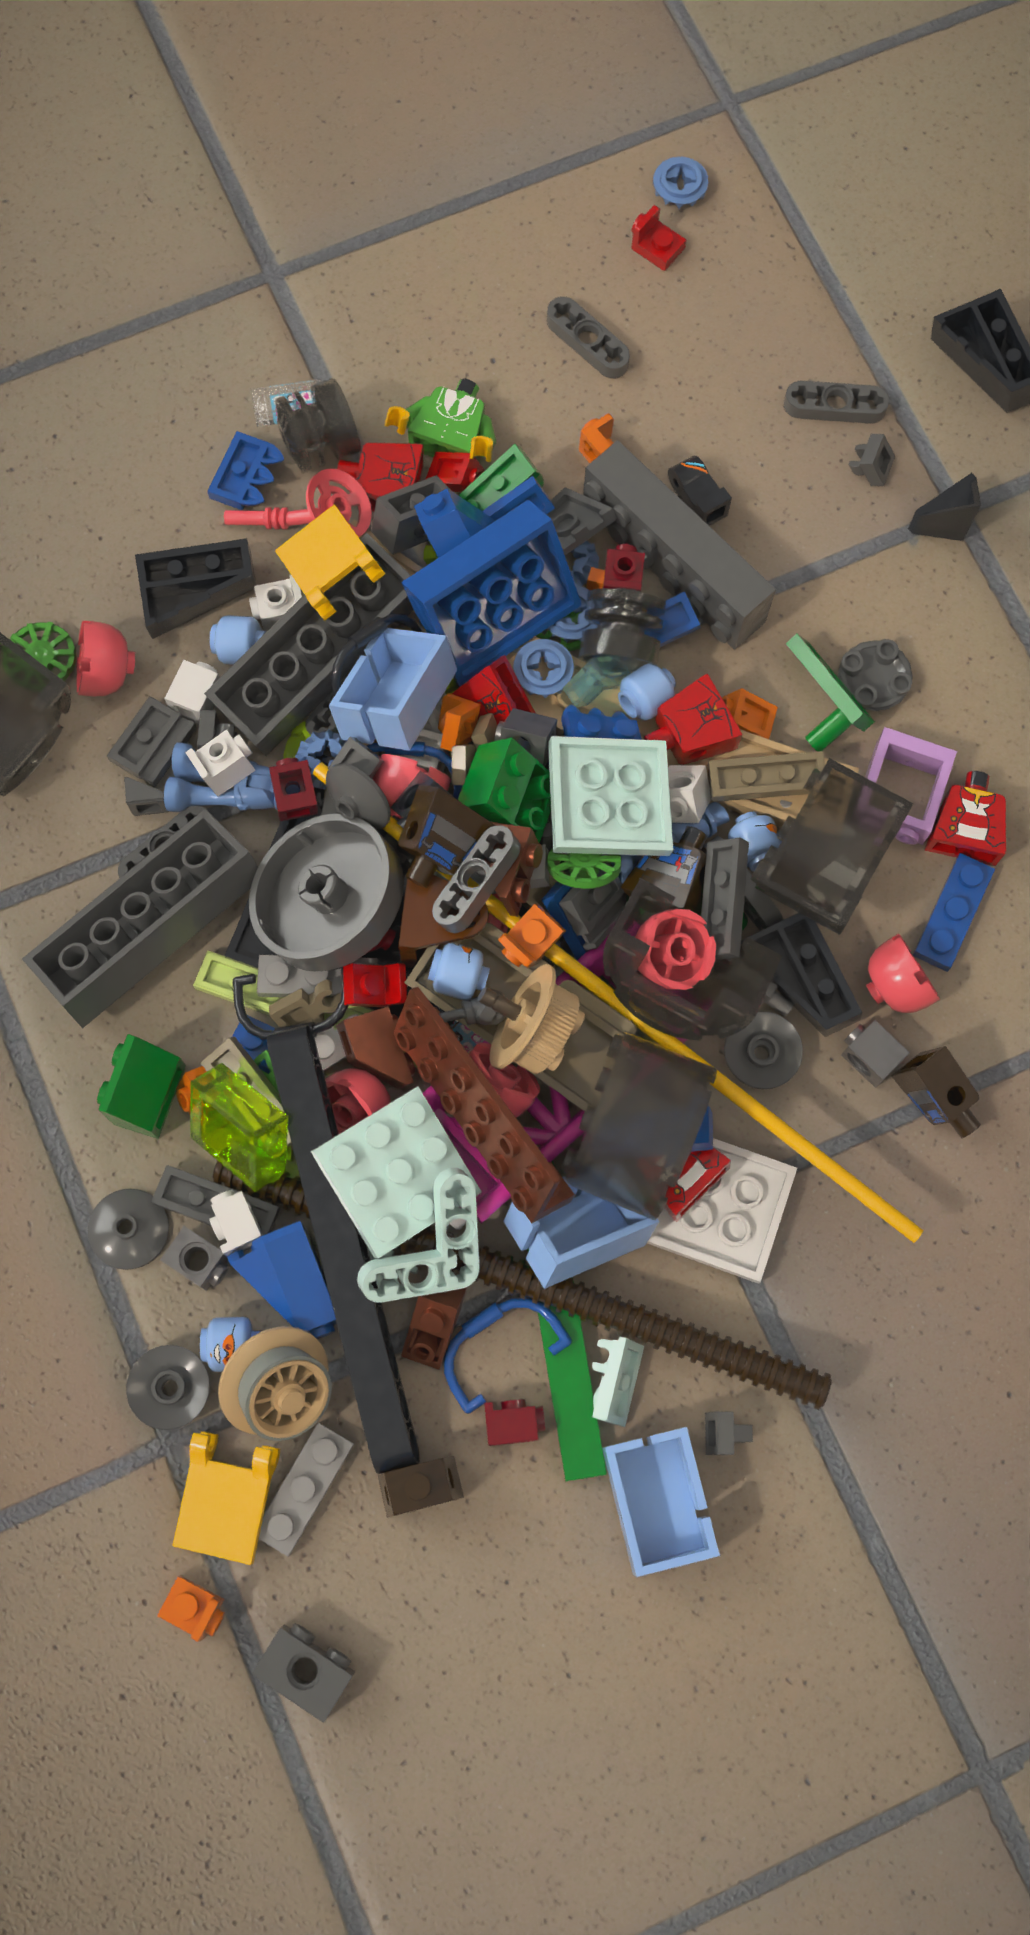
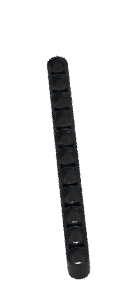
[267,1024,420,1474]

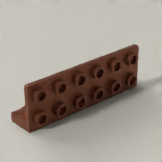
[394,987,575,1223]

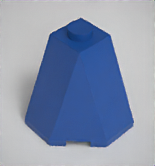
[414,488,496,558]
[227,1221,337,1339]

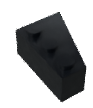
[931,289,1030,413]
[135,538,256,639]
[740,908,862,1037]

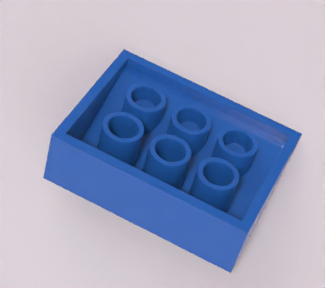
[401,500,582,686]

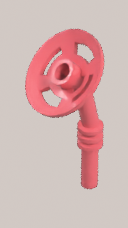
[224,469,372,537]

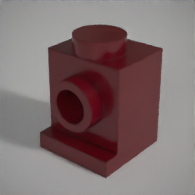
[601,544,645,607]
[269,757,318,822]
[484,1399,545,1446]

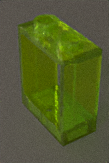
[190,1063,289,1192]

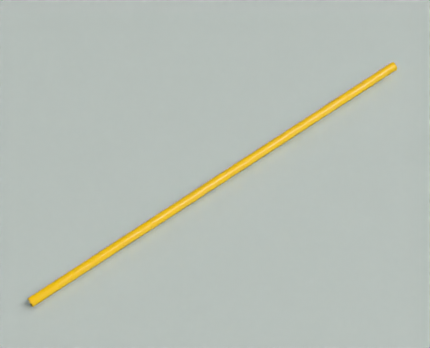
[313,762,924,1243]

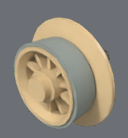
[218,1326,332,1441]

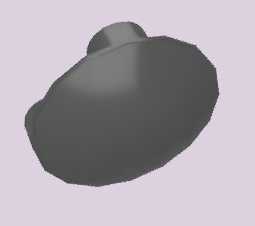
[838,639,913,711]

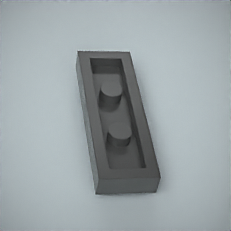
[701,837,749,960]
[151,1165,280,1235]

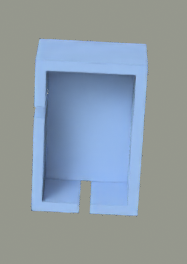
[329,628,457,751]
[503,1159,659,1289]
[602,1427,720,1577]

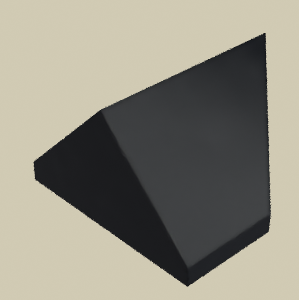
[908,473,981,541]

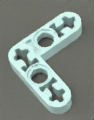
[357,1168,479,1302]

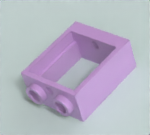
[851,727,957,845]

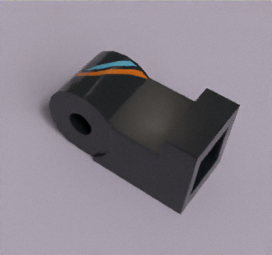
[668,455,732,526]

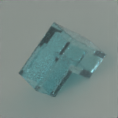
[562,655,631,707]

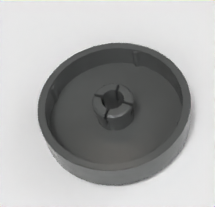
[249,814,404,971]

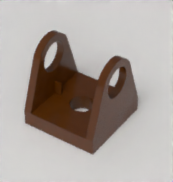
[399,869,488,968]

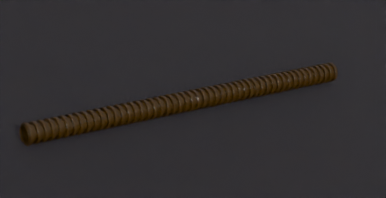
[213,1150,832,1410]

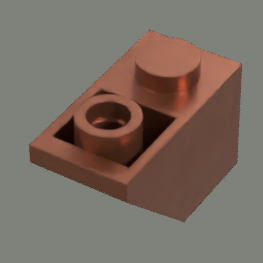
[484,822,543,917]
[336,1006,415,1089]
[401,1274,468,1370]

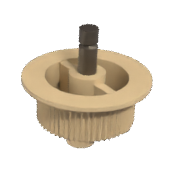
[477,964,585,1074]

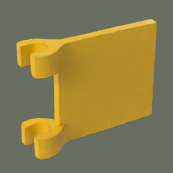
[275,505,385,621]
[172,1431,280,1565]

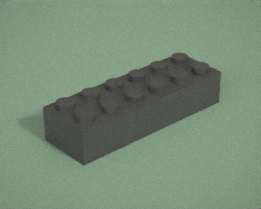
[583,440,776,650]
[204,533,414,756]
[22,809,258,1029]

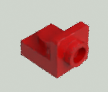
[631,205,687,272]
[426,452,485,492]
[343,963,407,1007]

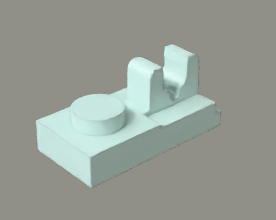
[592,1337,644,1427]

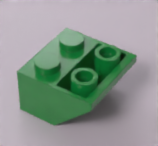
[458,737,551,843]
[97,1034,186,1139]

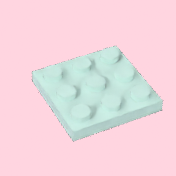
[548,736,673,856]
[311,1087,482,1259]

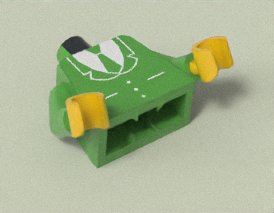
[384,379,497,462]

